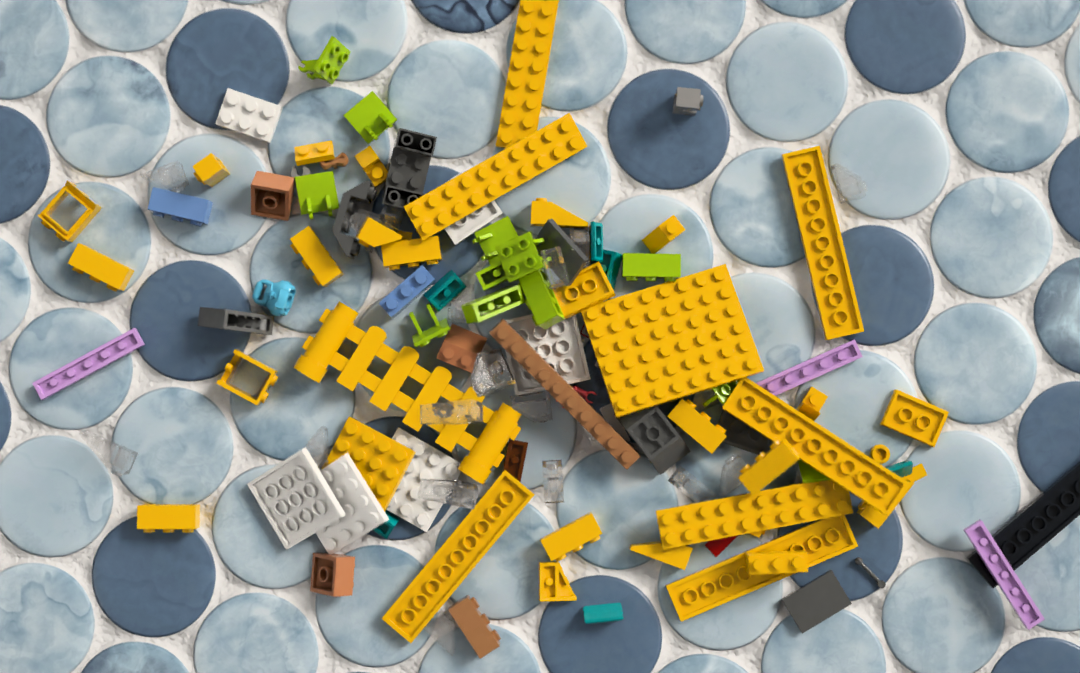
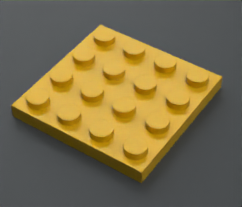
[321,416,416,512]

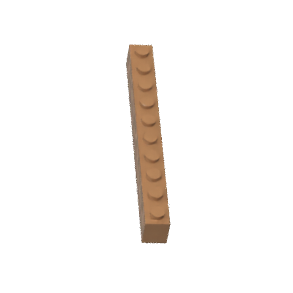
[489,318,640,470]

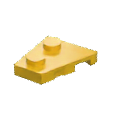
[539,561,577,602]

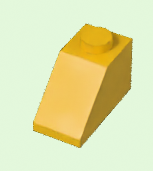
[642,215,685,254]
[356,216,402,248]

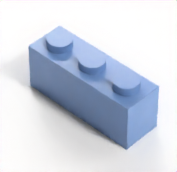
[148,187,213,227]
[379,265,436,319]

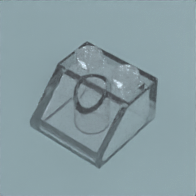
[470,348,516,397]

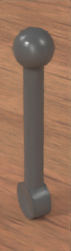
[855,557,886,588]

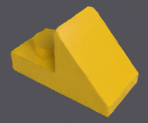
[355,146,388,187]
[796,386,828,421]

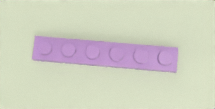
[32,328,145,400]
[756,339,863,396]
[963,520,1045,630]

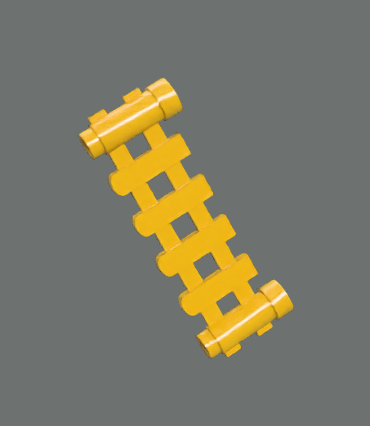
[293,301,522,485]

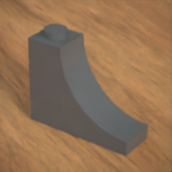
[198,307,274,335]

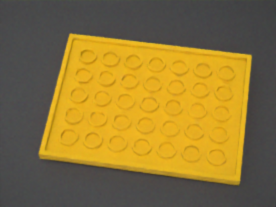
[581,264,764,418]

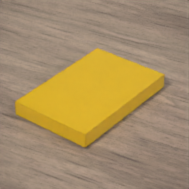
[550,261,616,320]
[880,389,949,447]

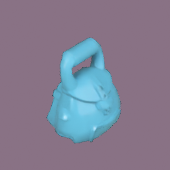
[252,280,296,317]

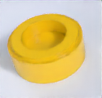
[869,444,890,464]

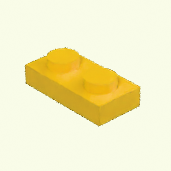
[294,140,335,166]

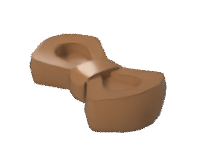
[320,153,349,170]

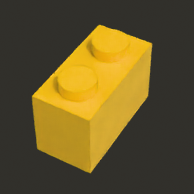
[192,153,230,187]

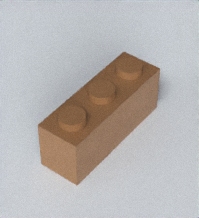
[448,594,501,659]

